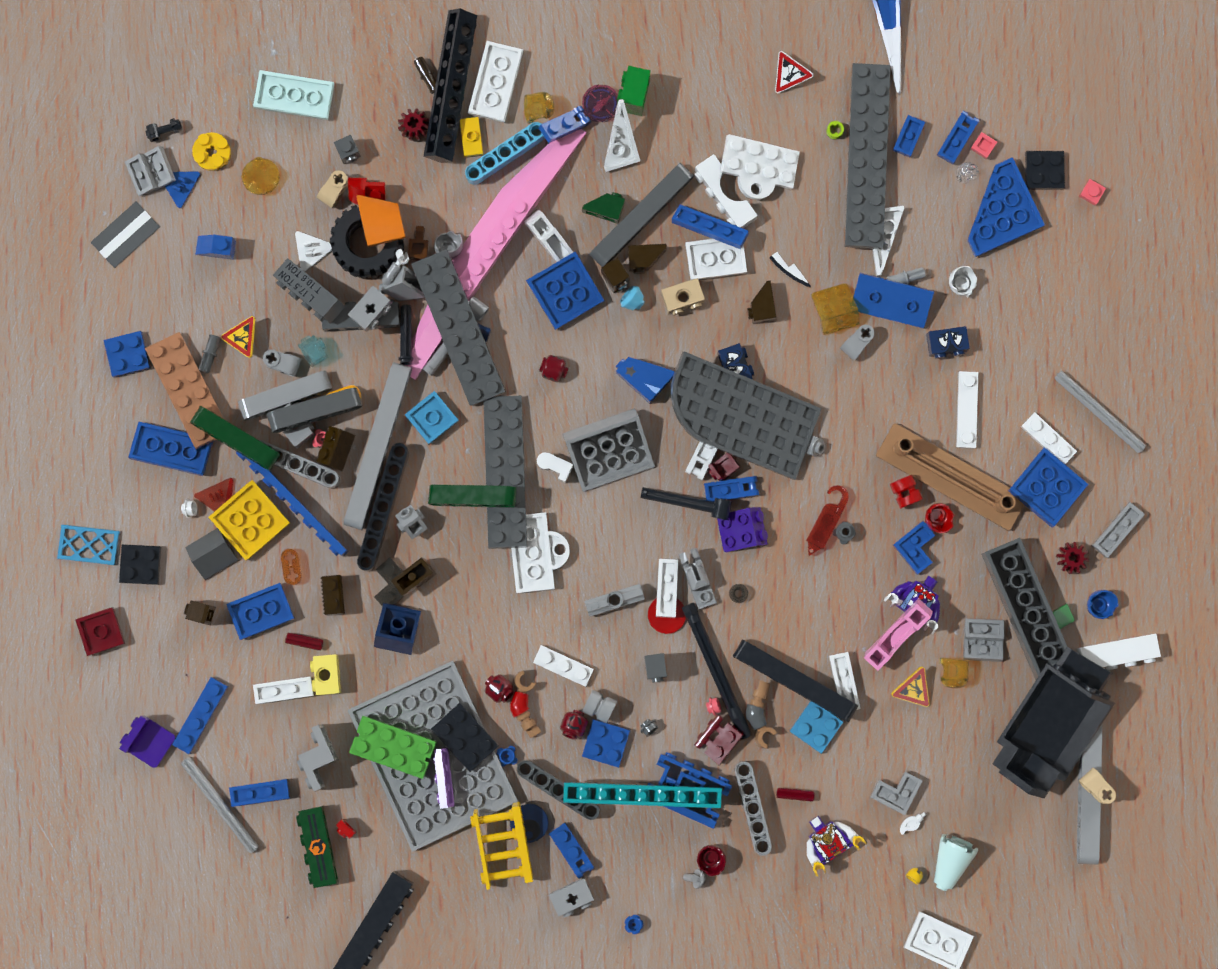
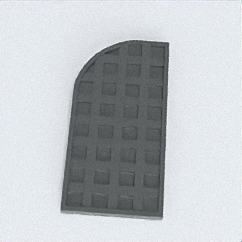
[671,351,822,480]

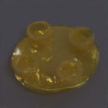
[241,157,280,195]

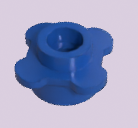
[497,746,518,767]

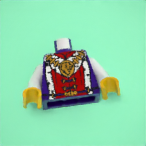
[806,816,866,877]

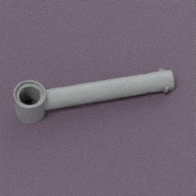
[423,297,489,376]

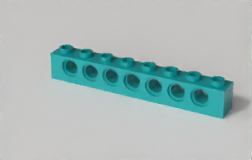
[563,782,722,808]

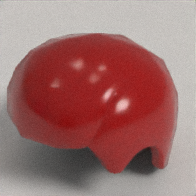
[925,503,954,534]

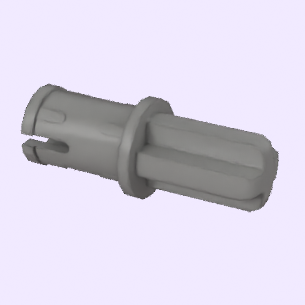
[887,267,926,285]

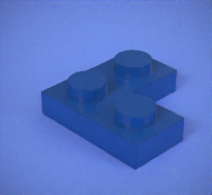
[893,521,935,575]

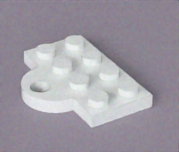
[720,134,799,200]
[511,512,570,593]

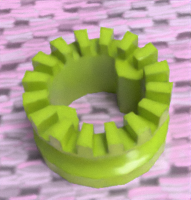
[826,121,844,139]

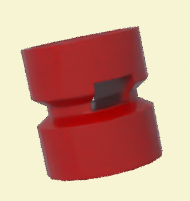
[890,475,923,509]

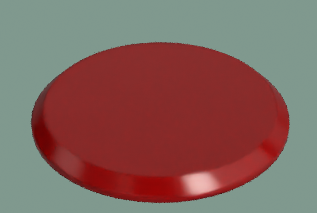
[648,598,686,634]

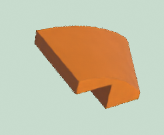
[357,195,406,247]

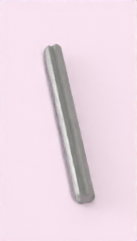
[1055,371,1146,453]
[181,758,259,853]

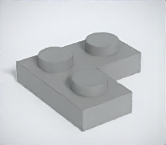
[870,772,922,815]

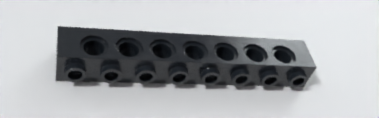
[423,8,477,163]

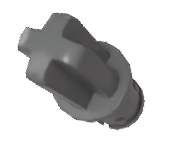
[199,334,221,373]

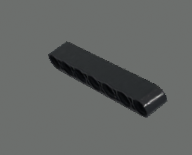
[357,443,409,572]
[733,639,858,723]

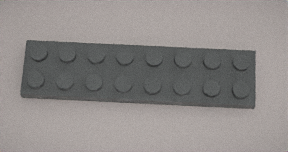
[411,249,506,406]
[483,395,527,549]

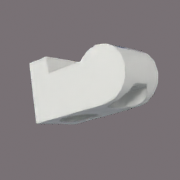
[537,452,573,483]

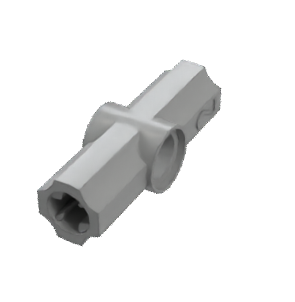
[585,584,645,617]

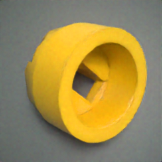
[906,868,923,885]

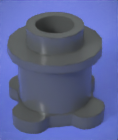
[832,521,856,544]

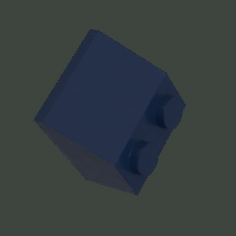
[374,603,421,655]

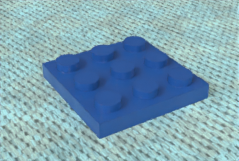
[526,252,604,330]
[1008,447,1089,528]

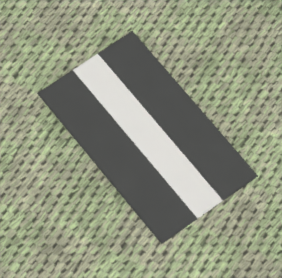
[91,201,160,268]

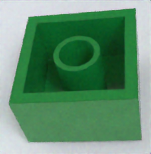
[617,65,651,116]

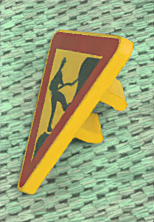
[221,316,256,358]
[891,666,929,707]

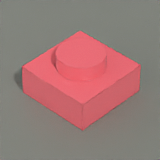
[971,132,997,159]
[1079,179,1106,206]

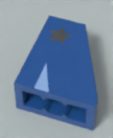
[616,357,675,404]

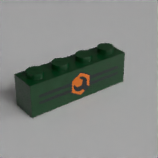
[296,806,339,888]

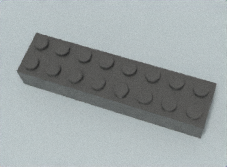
[981,538,1067,680]

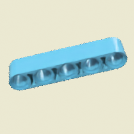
[465,122,545,185]

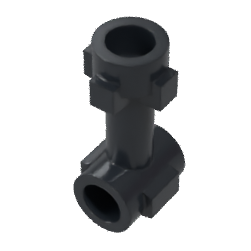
[145,118,182,142]

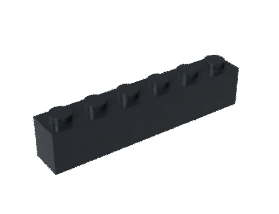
[333,871,414,969]

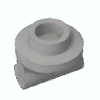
[805,435,825,457]
[683,869,705,889]

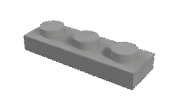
[1092,502,1145,558]

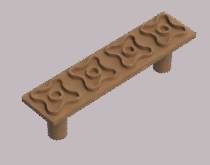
[876,423,1024,531]

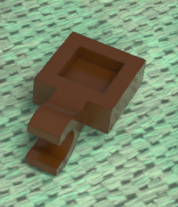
[408,226,429,260]

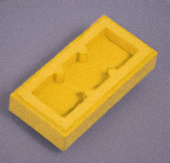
[460,117,483,157]

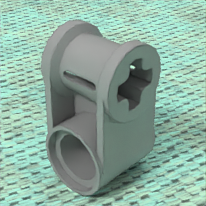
[840,324,875,361]
[263,350,302,377]

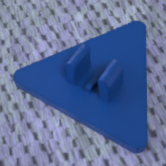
[165,171,200,208]

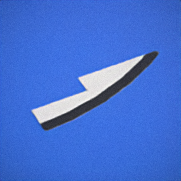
[769,252,811,287]

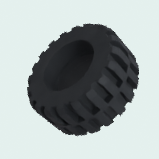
[330,205,404,279]

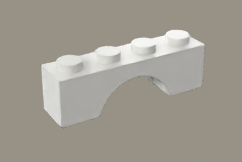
[694,154,758,228]

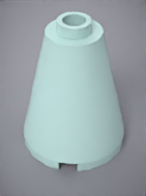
[934,834,978,891]

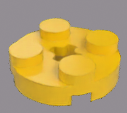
[192,132,231,171]

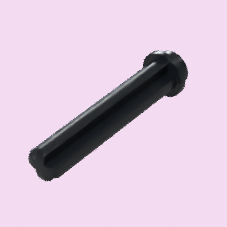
[398,305,414,365]

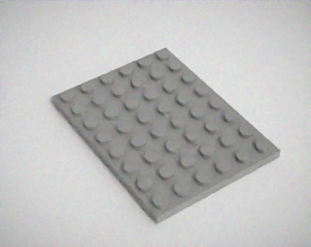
[348,661,518,852]

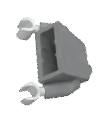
[379,249,425,301]

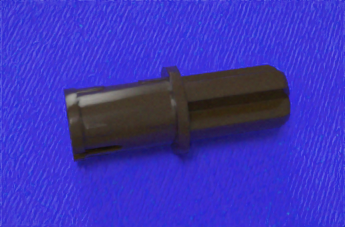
[414,57,436,94]

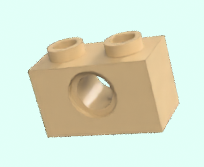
[661,278,705,315]

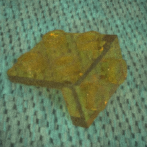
[811,283,860,335]

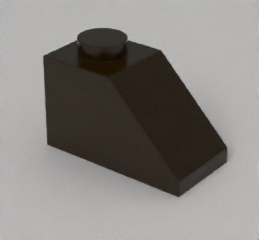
[628,244,667,274]
[747,280,777,324]
[391,557,436,596]
[184,600,216,626]

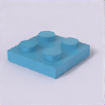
[405,391,459,445]
[789,701,843,754]

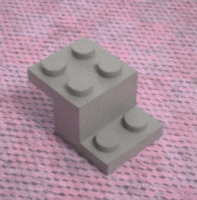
[297,724,339,791]

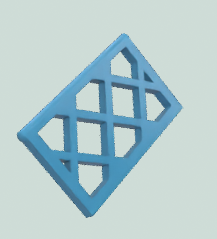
[57,525,120,565]

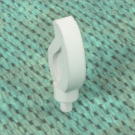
[900,812,926,835]

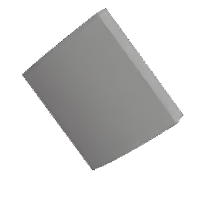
[125,146,176,196]
[963,619,1004,662]

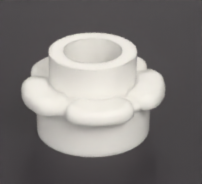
[181,499,198,518]

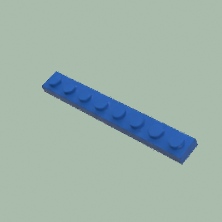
[236,452,349,557]

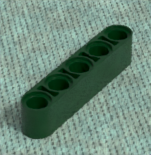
[190,406,280,471]
[428,485,517,508]

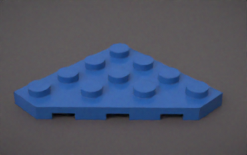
[967,157,1045,257]

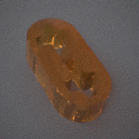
[281,549,302,585]

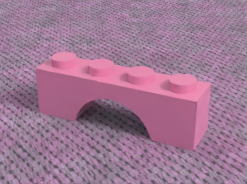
[864,598,933,671]

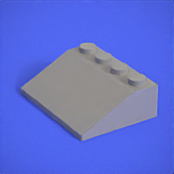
[562,408,655,492]

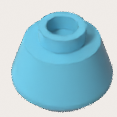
[620,286,645,311]

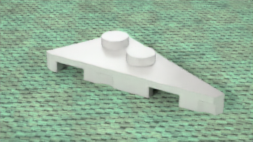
[604,99,640,172]
[872,206,904,277]

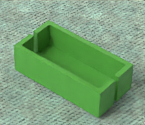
[349,716,437,779]

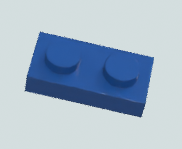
[893,115,925,158]

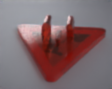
[194,478,234,512]

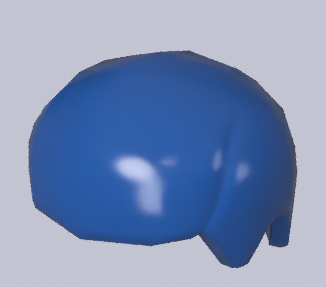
[1087,590,1119,619]

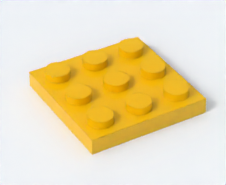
[208,480,290,561]

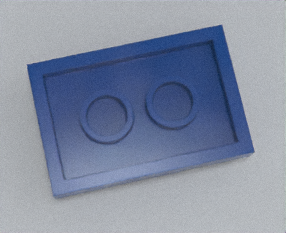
[226,583,295,640]

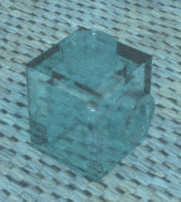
[298,335,328,367]

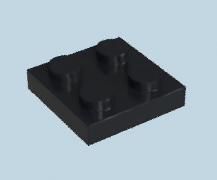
[1025,151,1065,190]
[119,544,161,585]

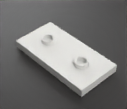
[468,41,523,123]

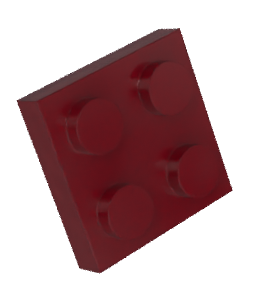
[75,607,125,656]

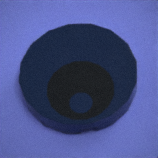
[510,804,548,843]

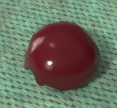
[697,845,726,876]

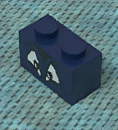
[926,326,970,359]
[717,343,754,379]

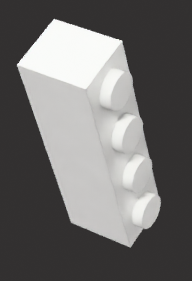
[1077,634,1161,670]

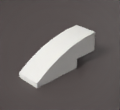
[524,210,573,262]

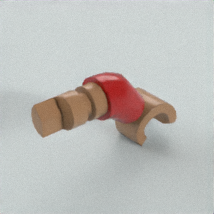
[510,670,541,738]

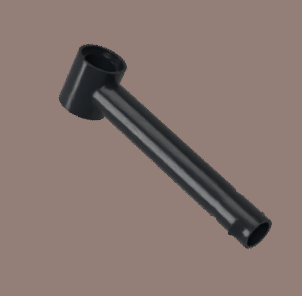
[641,487,732,520]

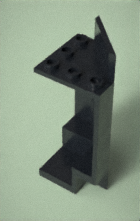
[992,647,1115,798]

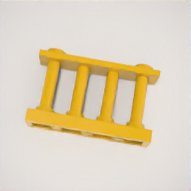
[470,802,533,890]

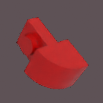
[348,178,386,205]

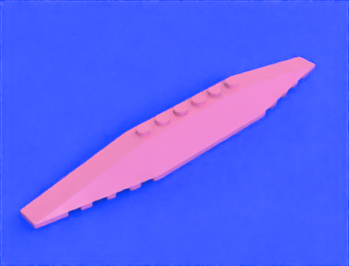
[405,129,587,380]

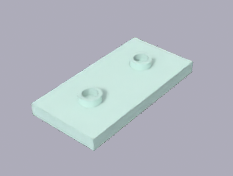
[253,70,335,120]

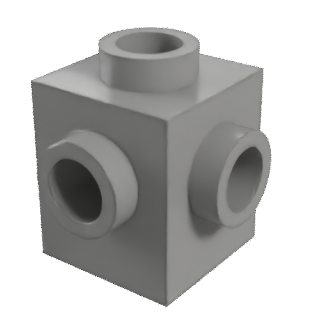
[395,505,428,539]

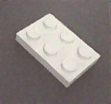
[685,239,747,280]
[904,911,974,969]

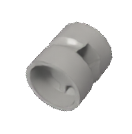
[582,690,617,724]

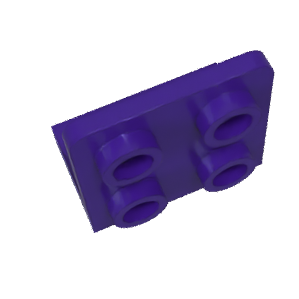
[717,507,768,552]
[119,716,176,768]

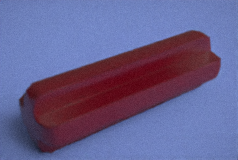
[285,633,323,651]
[776,788,815,802]

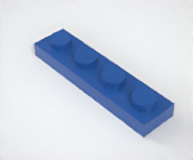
[672,204,749,250]
[172,677,229,754]

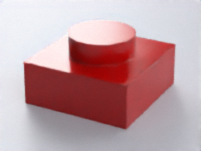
[336,819,357,839]

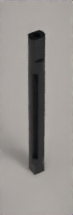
[682,602,752,741]

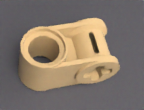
[317,171,348,208]
[1079,767,1116,804]

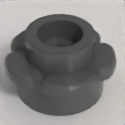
[640,719,658,737]

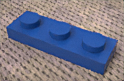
[229,779,290,807]

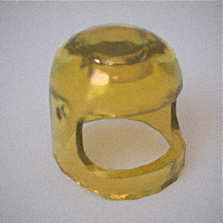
[524,92,554,124]
[939,658,969,689]

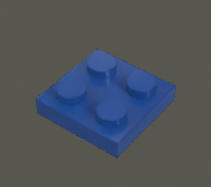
[103,331,150,378]
[582,719,630,768]

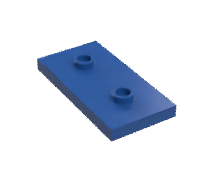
[850,273,934,328]
[128,422,213,476]

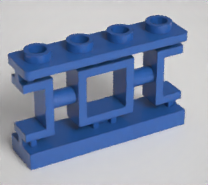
[647,752,732,829]

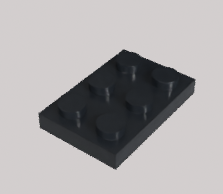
[431,703,499,772]

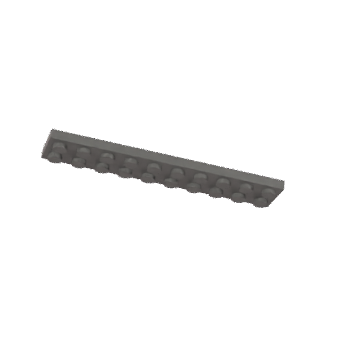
[844,63,890,249]

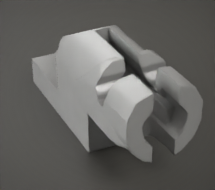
[679,548,717,610]

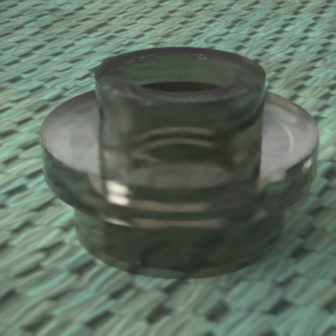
[729,584,748,603]

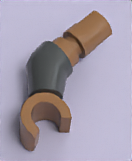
[746,681,777,749]

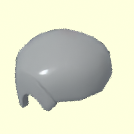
[434,231,463,259]

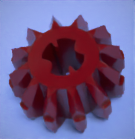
[398,108,429,141]
[1056,542,1089,574]

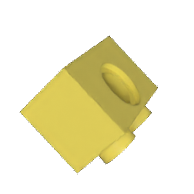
[310,654,341,695]

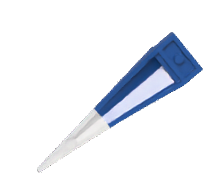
[872,0,901,94]

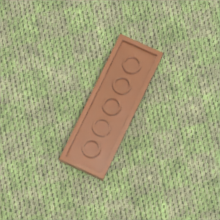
[145,332,223,449]

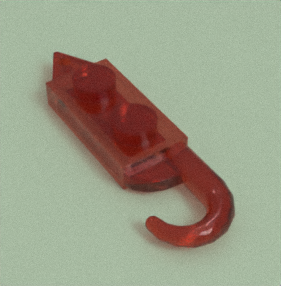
[806,485,849,556]

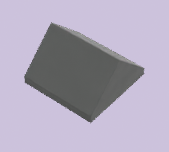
[185,528,238,580]

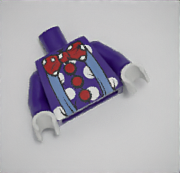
[884,576,940,634]

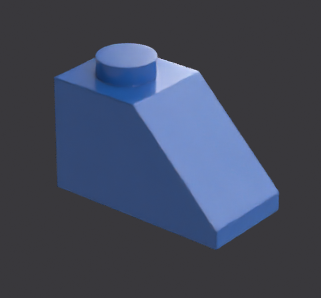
[195,235,236,260]

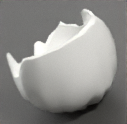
[949,266,977,298]

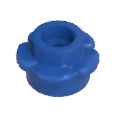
[625,915,644,934]

